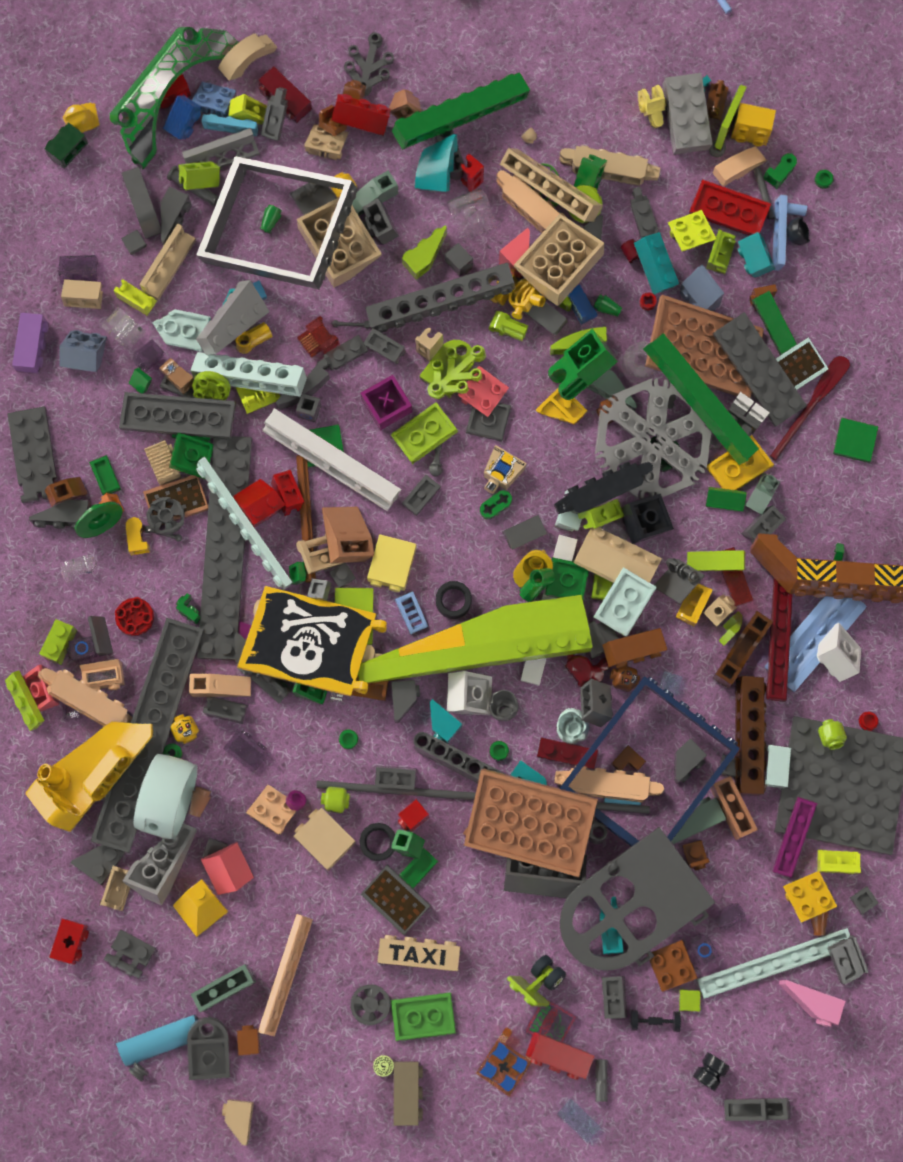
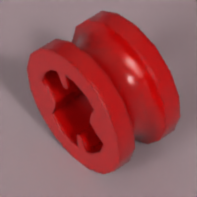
[639,292,657,311]

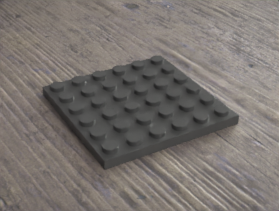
[774,716,903,855]

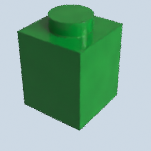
[391,829,425,859]

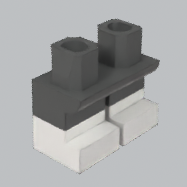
[728,392,770,436]

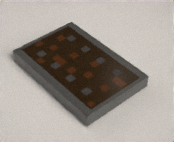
[360,864,431,935]

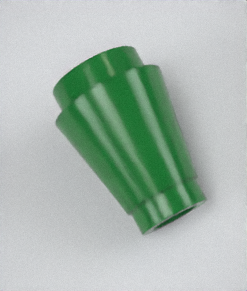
[260,204,282,234]
[593,294,622,317]

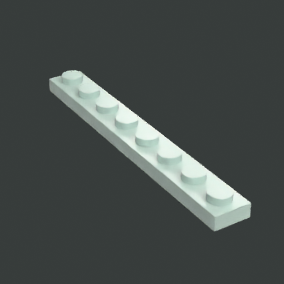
[196,457,292,590]

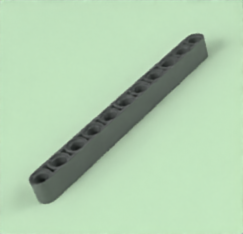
[413,732,608,844]

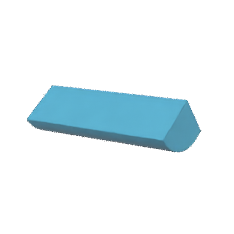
[116,1015,198,1066]

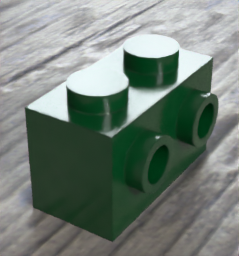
[44,122,88,169]

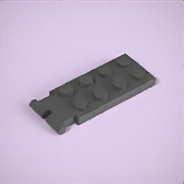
[7,406,57,503]

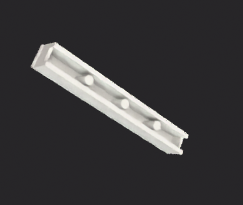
[262,408,401,511]

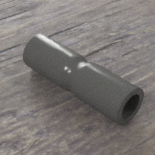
[595,1059,608,1102]

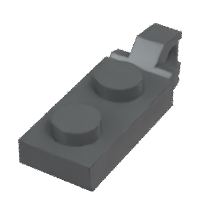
[261,87,288,141]
[630,187,659,239]
[317,335,368,370]

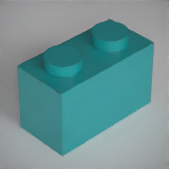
[738,232,775,278]

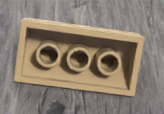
[574,527,662,583]

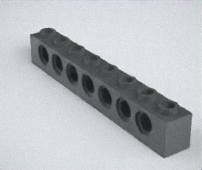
[365,262,516,333]

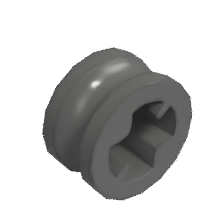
[709,140,726,158]
[129,1062,149,1082]

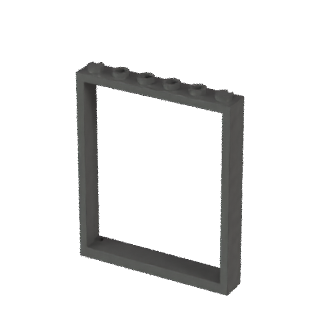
[197,157,358,290]

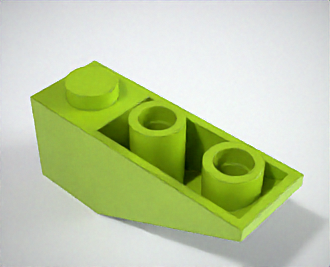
[402,225,447,280]

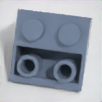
[60,330,107,372]

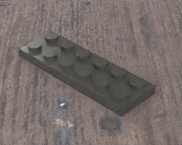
[712,312,807,427]
[119,392,236,439]

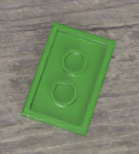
[391,992,456,1041]

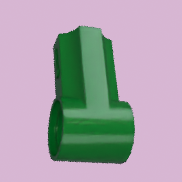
[519,568,555,602]

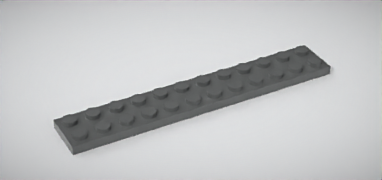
[197,436,252,660]
[91,618,204,853]

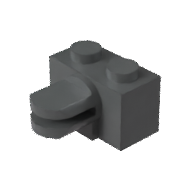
[362,198,399,245]

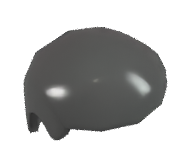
[489,690,519,721]

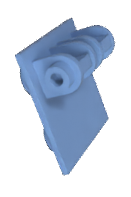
[192,82,236,117]

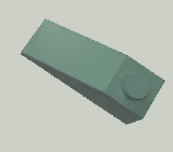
[587,368,637,412]
[671,797,726,845]

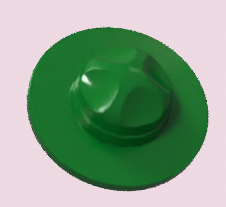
[75,502,123,538]

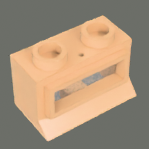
[80,659,125,691]

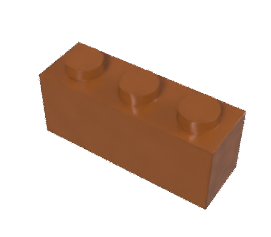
[602,628,668,669]

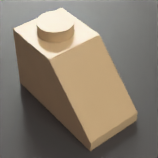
[222,1099,254,1145]

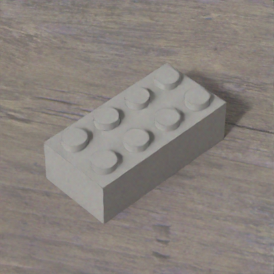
[662,73,712,155]

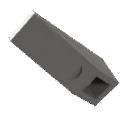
[161,187,192,246]
[29,500,91,529]

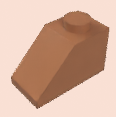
[389,89,422,119]

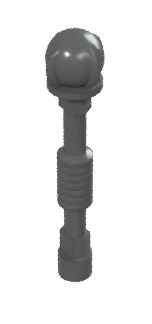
[429,443,443,476]

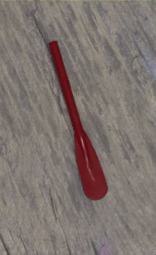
[770,356,850,461]

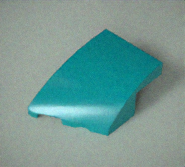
[415,134,457,192]

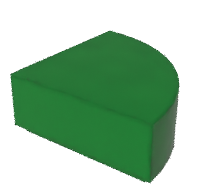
[833,543,844,561]

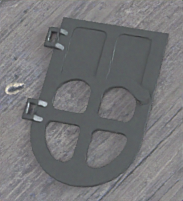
[560,827,715,970]

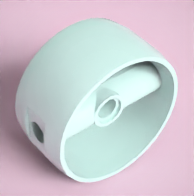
[134,754,198,839]

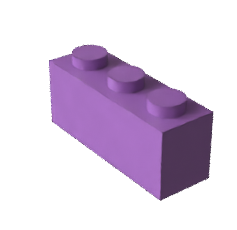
[12,313,48,373]

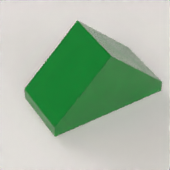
[293,683,328,705]

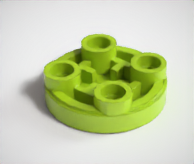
[192,371,231,400]

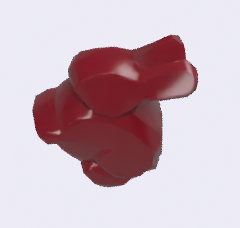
[565,654,610,688]

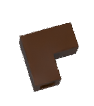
[611,745,646,771]

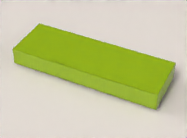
[687,550,745,571]

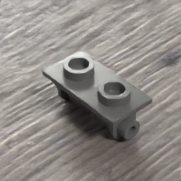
[251,673,292,703]

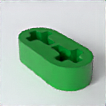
[480,490,512,519]

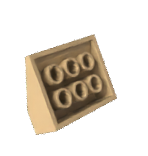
[297,197,382,288]
[514,214,604,306]

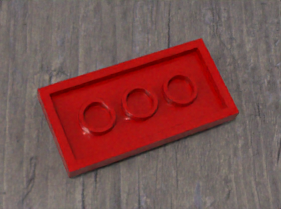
[689,179,771,236]

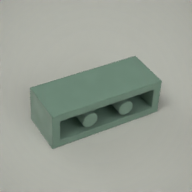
[191,964,256,1012]

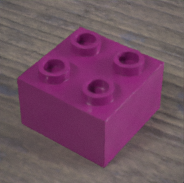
[360,375,412,431]

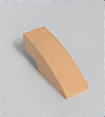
[713,146,767,187]

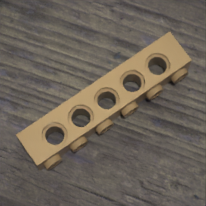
[500,148,603,222]

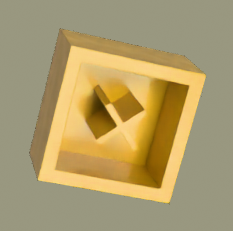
[731,103,776,147]

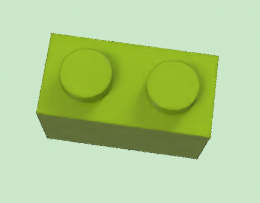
[39,619,77,665]

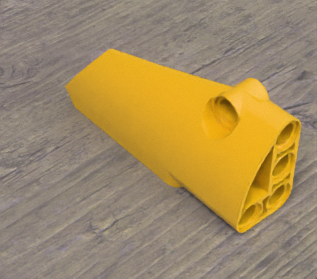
[25,721,153,832]

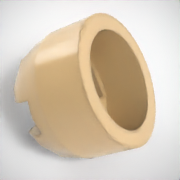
[521,127,537,144]

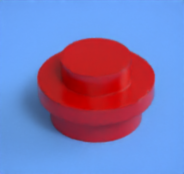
[858,711,879,731]

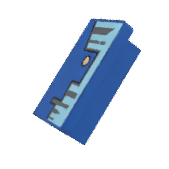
[568,284,598,325]

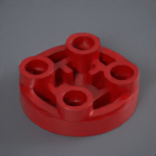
[115,597,154,636]

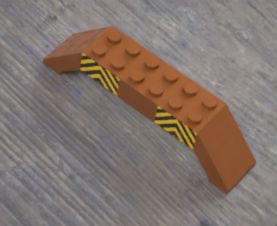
[750,533,903,603]

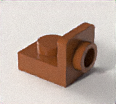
[319,105,347,136]
[749,284,777,311]
[682,840,710,871]

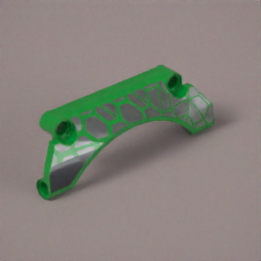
[109,27,239,169]

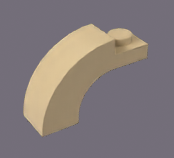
[218,33,277,81]

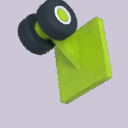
[507,955,566,1007]

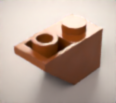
[45,477,87,507]

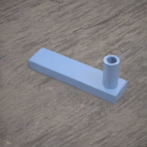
[772,195,807,271]

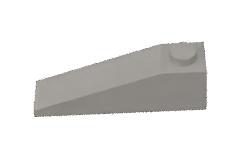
[123,823,197,905]

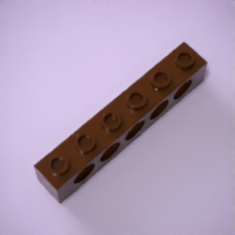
[735,676,767,796]

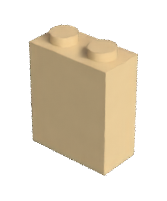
[294,808,356,871]

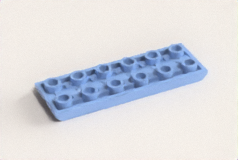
[764,596,867,692]

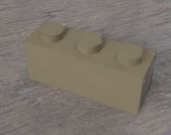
[394,1061,423,1126]

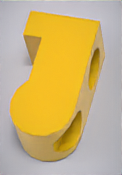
[125,517,150,556]

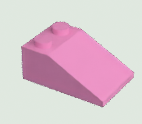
[779,980,845,1027]

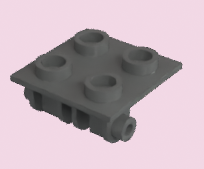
[290,183,336,215]
[654,558,705,604]

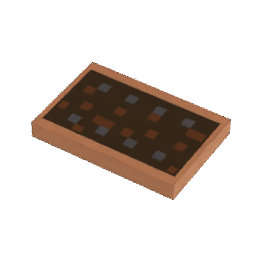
[143,475,209,526]

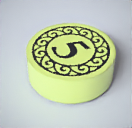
[373,1055,394,1076]

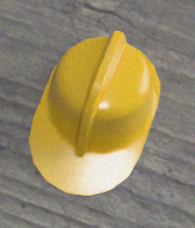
[63,103,100,133]
[513,550,553,588]

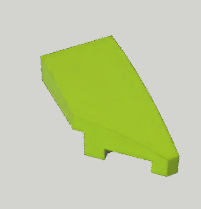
[718,611,743,646]

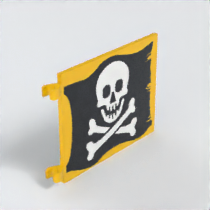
[237,586,387,697]

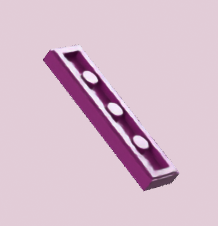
[772,796,817,878]

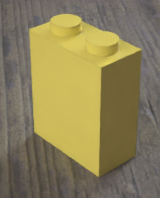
[367,534,417,592]

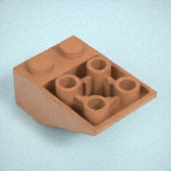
[322,507,374,563]

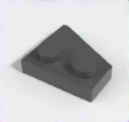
[71,845,126,885]

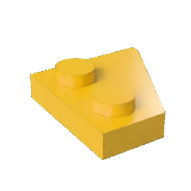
[536,388,588,425]

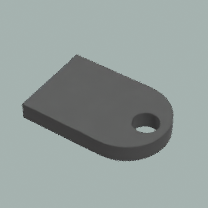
[187,1017,230,1080]

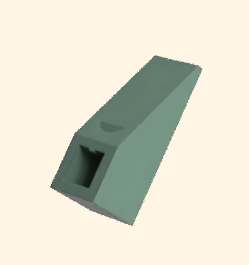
[352,170,398,216]

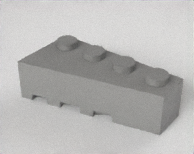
[196,280,270,355]

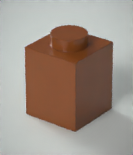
[343,80,366,100]
[237,1025,261,1056]

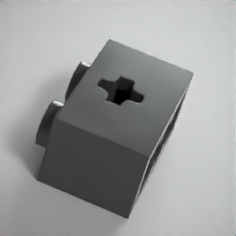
[580,679,613,727]

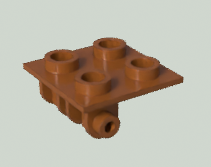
[647,940,698,992]

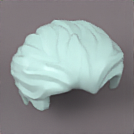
[557,708,589,744]

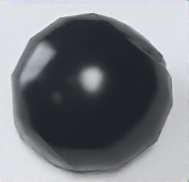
[787,217,810,245]

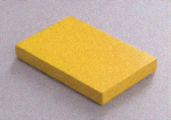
[707,435,774,490]

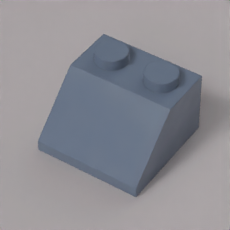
[680,265,724,311]

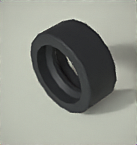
[436,581,472,619]
[359,823,395,861]

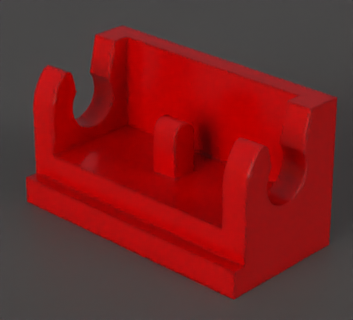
[461,154,484,193]
[271,469,304,516]

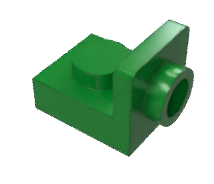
[176,593,200,625]

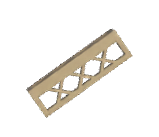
[139,224,196,301]

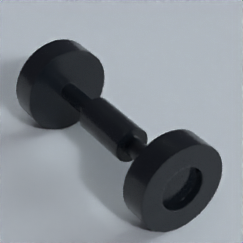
[630,1010,681,1032]

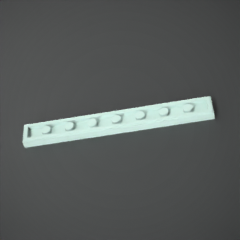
[697,928,850,999]

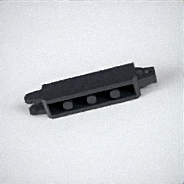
[554,461,654,514]

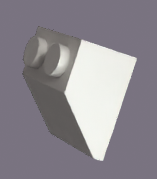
[817,623,861,682]
[447,671,492,715]

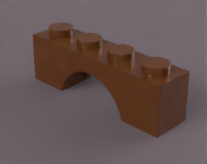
[713,611,773,689]

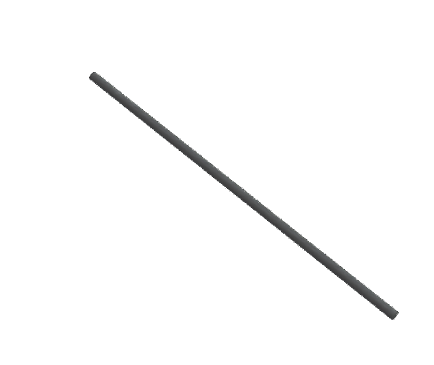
[316,780,650,814]

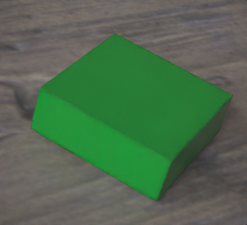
[129,367,152,394]

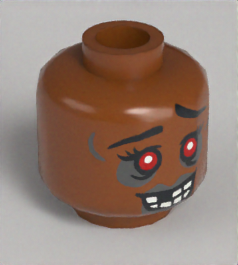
[610,666,640,692]

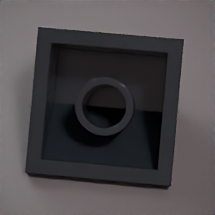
[621,493,674,544]

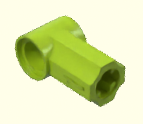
[489,311,529,341]

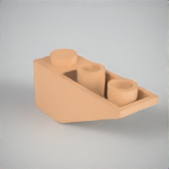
[189,674,251,697]

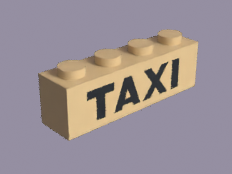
[377,935,460,971]

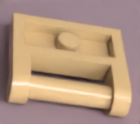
[296,534,343,574]

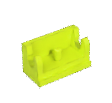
[113,279,157,316]
[817,850,861,874]

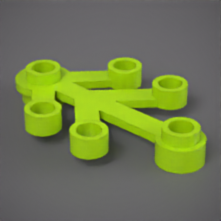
[427,345,486,399]

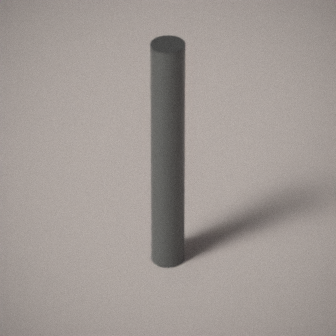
[753,168,775,220]

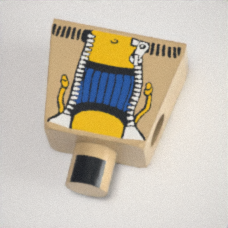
[484,445,526,494]

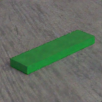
[752,291,797,355]

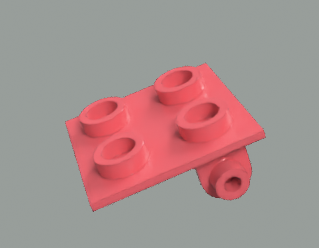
[458,366,509,417]

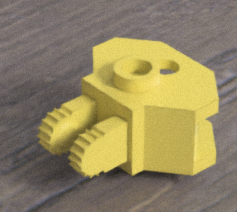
[638,85,666,128]

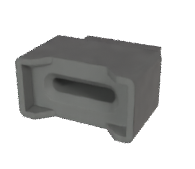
[588,620,619,660]

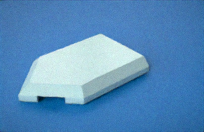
[152,309,211,352]

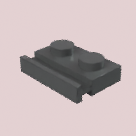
[827,935,869,985]

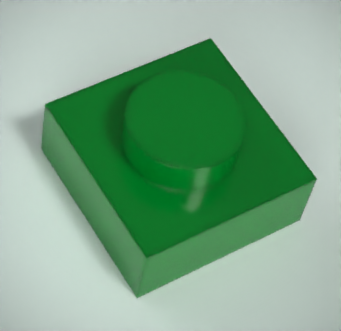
[289,562,307,585]

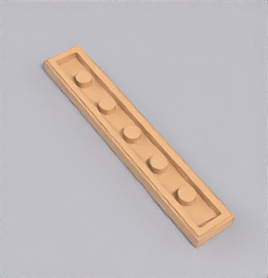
[258,914,313,1036]

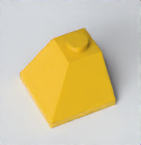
[173,879,228,937]

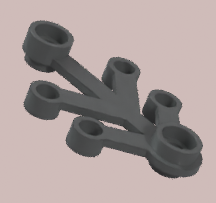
[344,32,394,97]

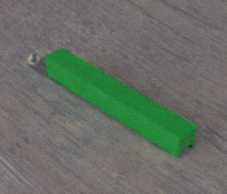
[643,333,759,465]

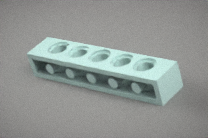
[190,352,307,397]

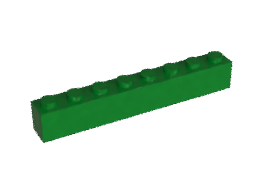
[392,72,530,150]

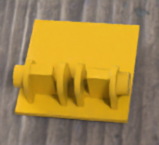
[783,871,837,923]

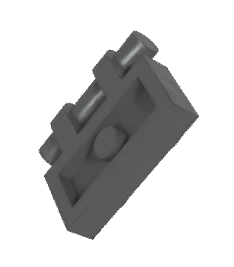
[104,929,156,979]

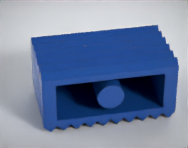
[163,96,202,140]

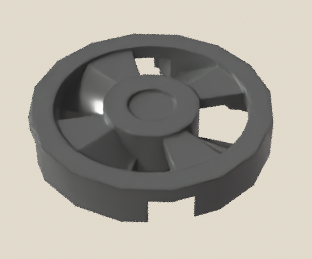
[146,497,185,535]
[350,984,390,1025]

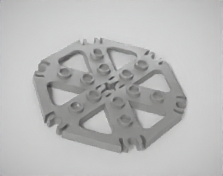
[595,378,711,499]

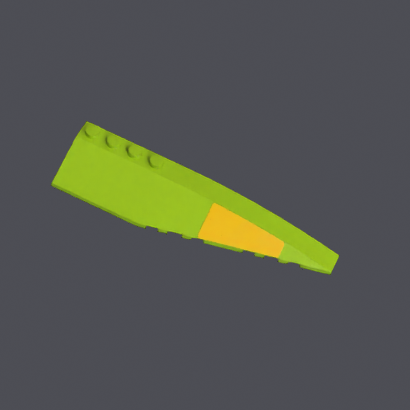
[358,595,593,683]

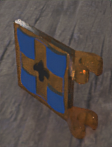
[476,1027,532,1097]

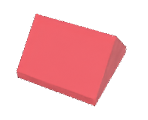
[23,664,60,712]
[201,842,254,895]

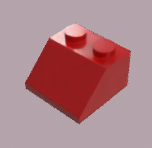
[232,479,285,528]

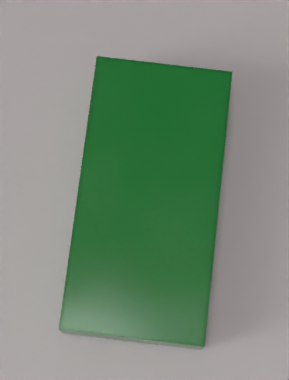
[89,455,121,495]
[705,487,747,512]
[399,848,438,888]

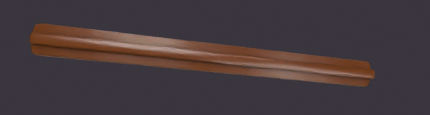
[296,455,316,583]

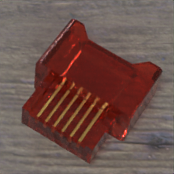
[297,316,339,358]

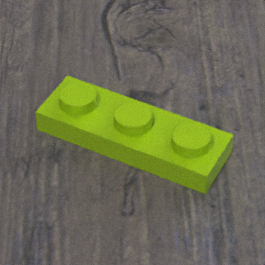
[5,670,45,731]

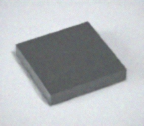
[466,402,511,442]

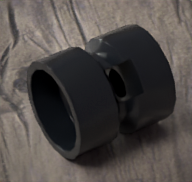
[693,1052,730,1091]

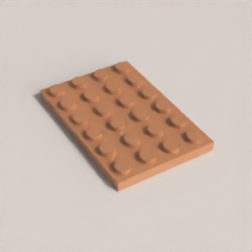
[645,295,764,398]
[464,768,598,877]

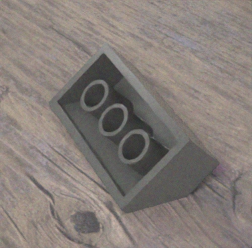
[503,855,587,900]

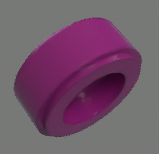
[286,790,306,811]

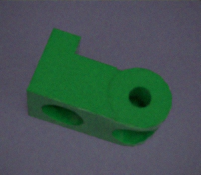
[763,153,797,189]

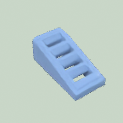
[394,591,428,634]

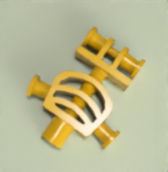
[490,275,546,320]

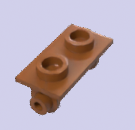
[706,80,729,120]

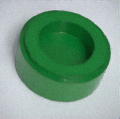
[814,170,834,189]
[339,729,358,749]
[489,741,509,761]

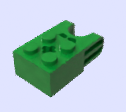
[548,328,618,400]

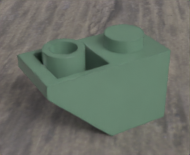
[745,473,780,515]

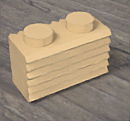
[144,440,181,486]

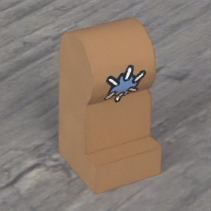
[159,358,194,395]

